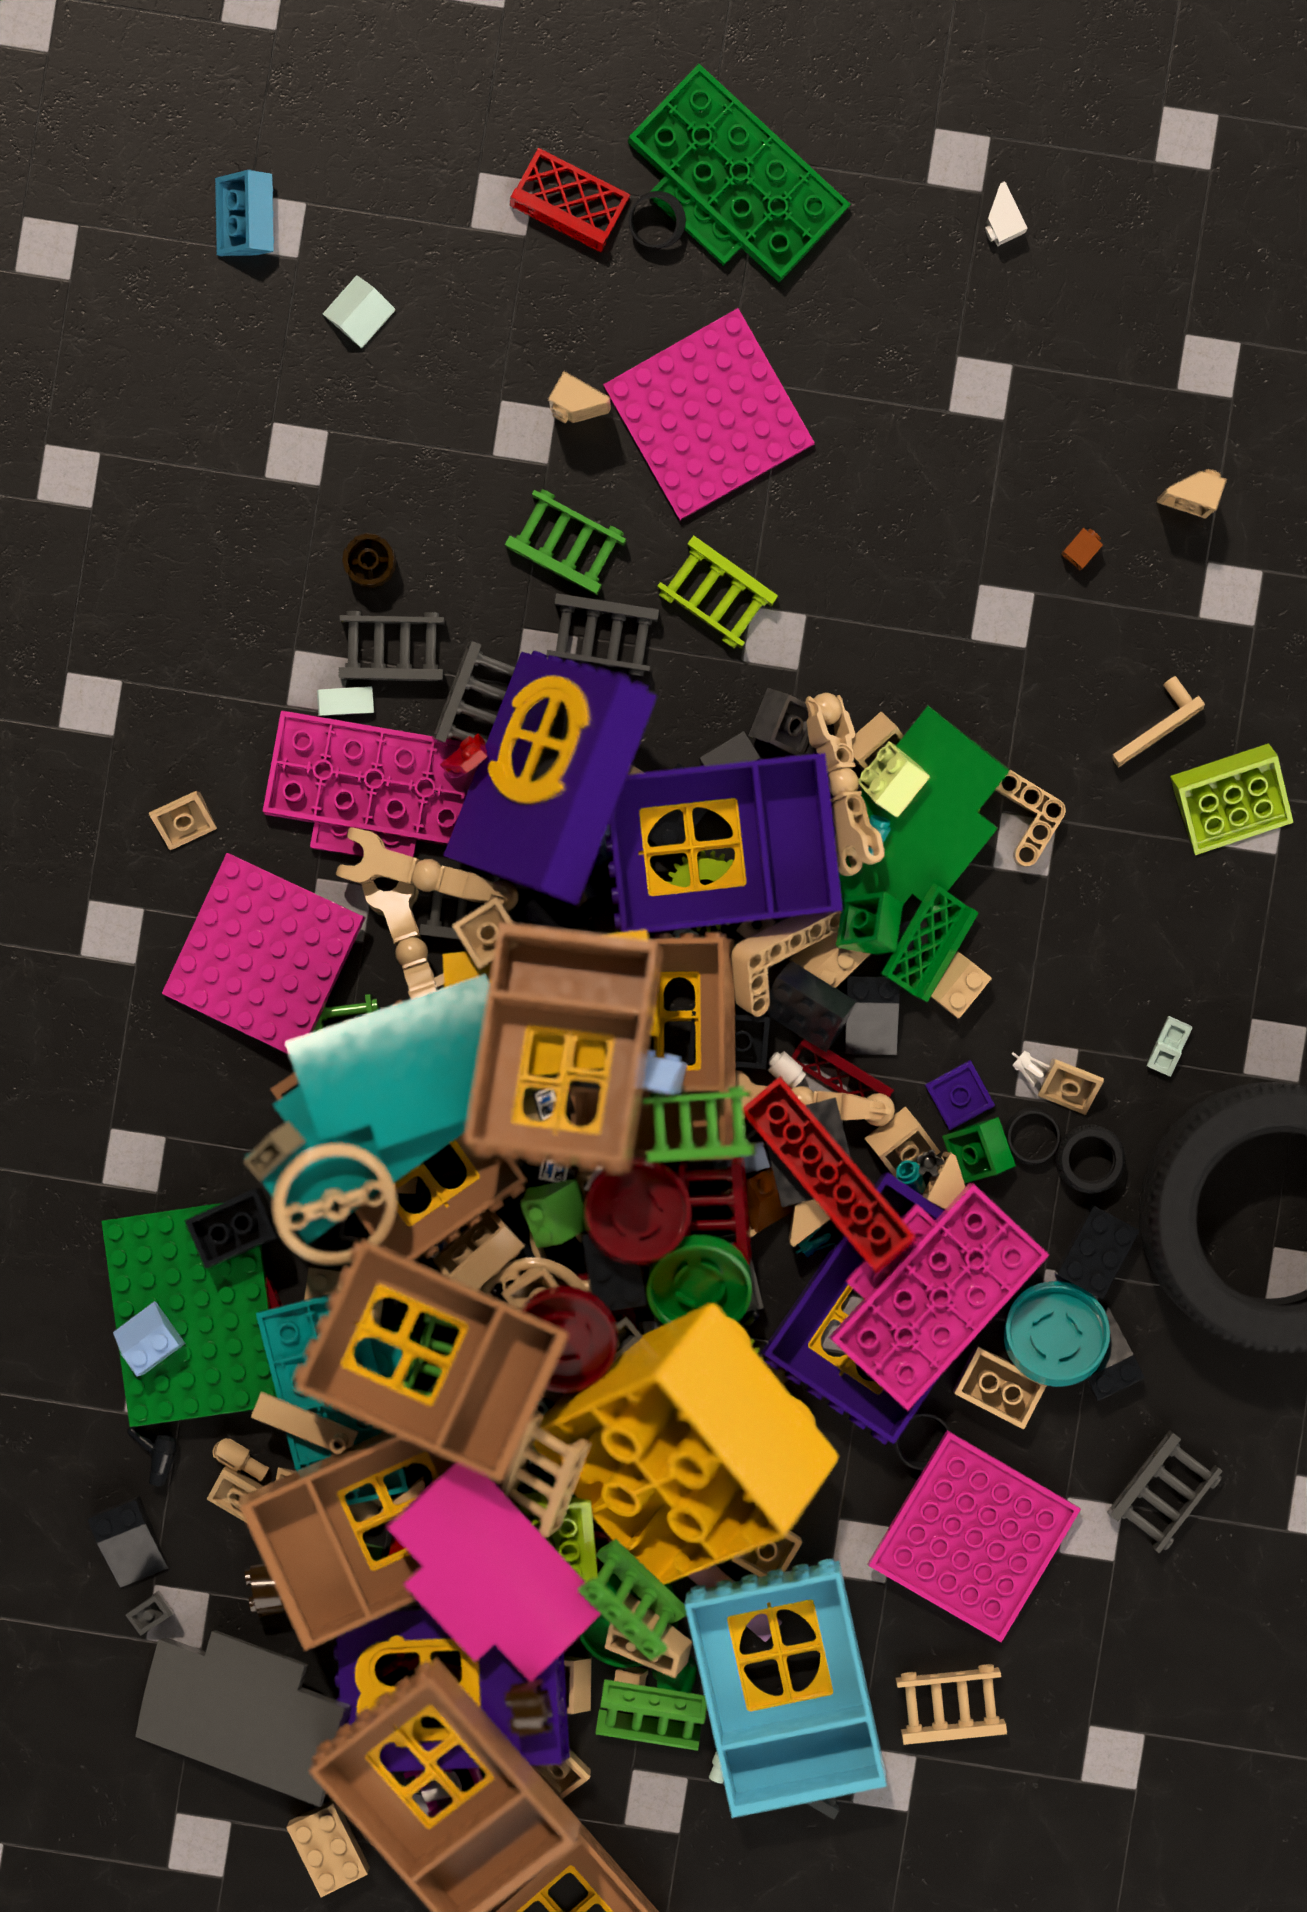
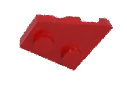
[440,733,487,773]

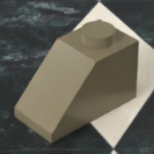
[243,1121,305,1181]

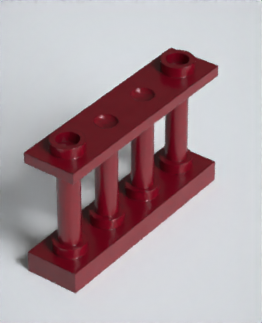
[675,1157,752,1265]

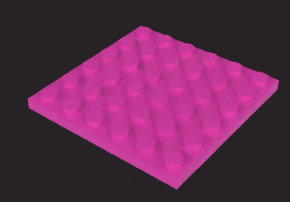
[603,308,815,520]
[162,853,366,1054]
[867,1430,1081,1642]

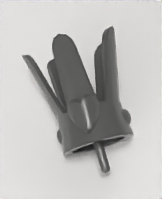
[917,1150,944,1177]

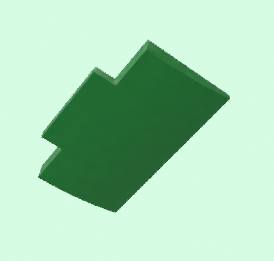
[628,64,851,282]
[833,706,1010,907]

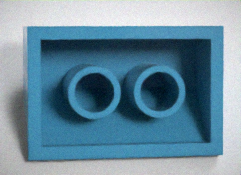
[215,170,274,256]

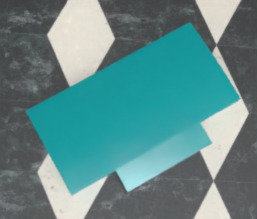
[285,974,490,1150]
[245,1086,468,1245]
[256,1291,410,1506]

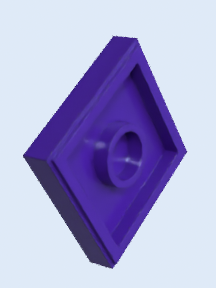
[925,1060,995,1130]

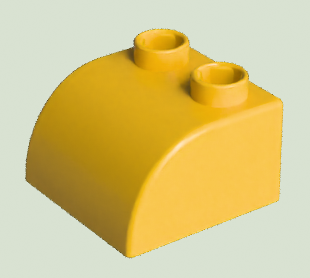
[533,1303,838,1585]

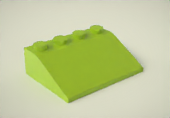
[1170,743,1294,855]
[513,1492,598,1582]

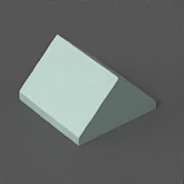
[323,275,396,349]

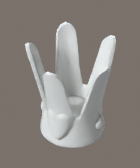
[1012,1050,1050,1087]

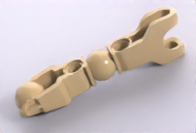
[805,693,884,876]
[336,827,519,911]
[361,881,438,998]
[735,1070,895,1126]

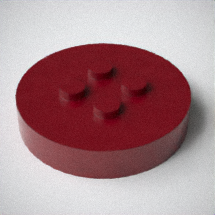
[583,1157,691,1265]
[521,1286,618,1393]

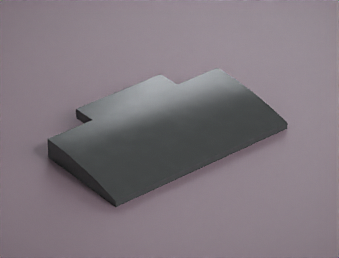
[135,1630,352,1807]

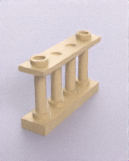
[499,1412,590,1538]
[896,1664,1007,1745]

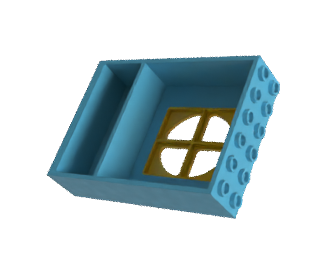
[685,1559,887,1818]

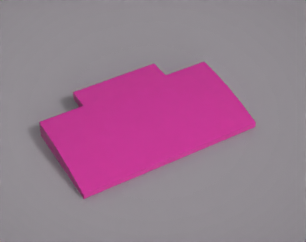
[263,711,478,857]
[828,1183,1049,1410]
[387,1461,601,1681]

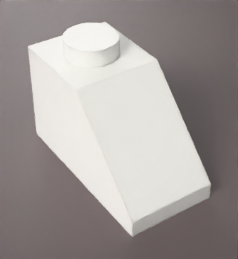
[985,182,1027,246]

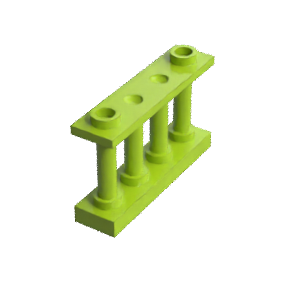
[657,535,778,649]

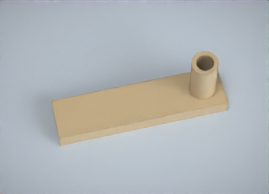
[1112,676,1205,768]
[251,1392,359,1453]

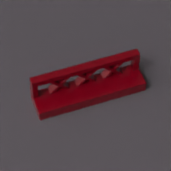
[791,1038,894,1097]

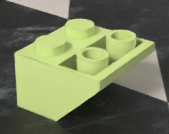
[859,741,930,818]

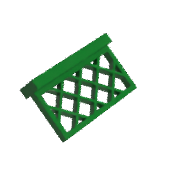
[881,883,979,1003]

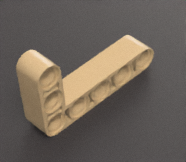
[995,770,1066,867]
[732,911,841,1017]

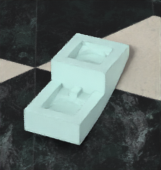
[317,687,374,716]
[1147,1016,1192,1077]

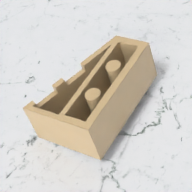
[605,1593,692,1678]

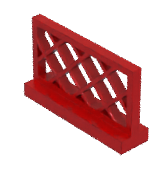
[509,148,630,252]

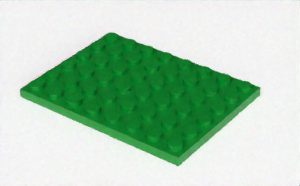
[102,1203,277,1427]

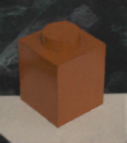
[1061,528,1103,571]

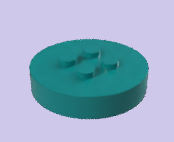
[1004,1281,1110,1387]

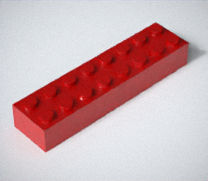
[743,1076,917,1274]

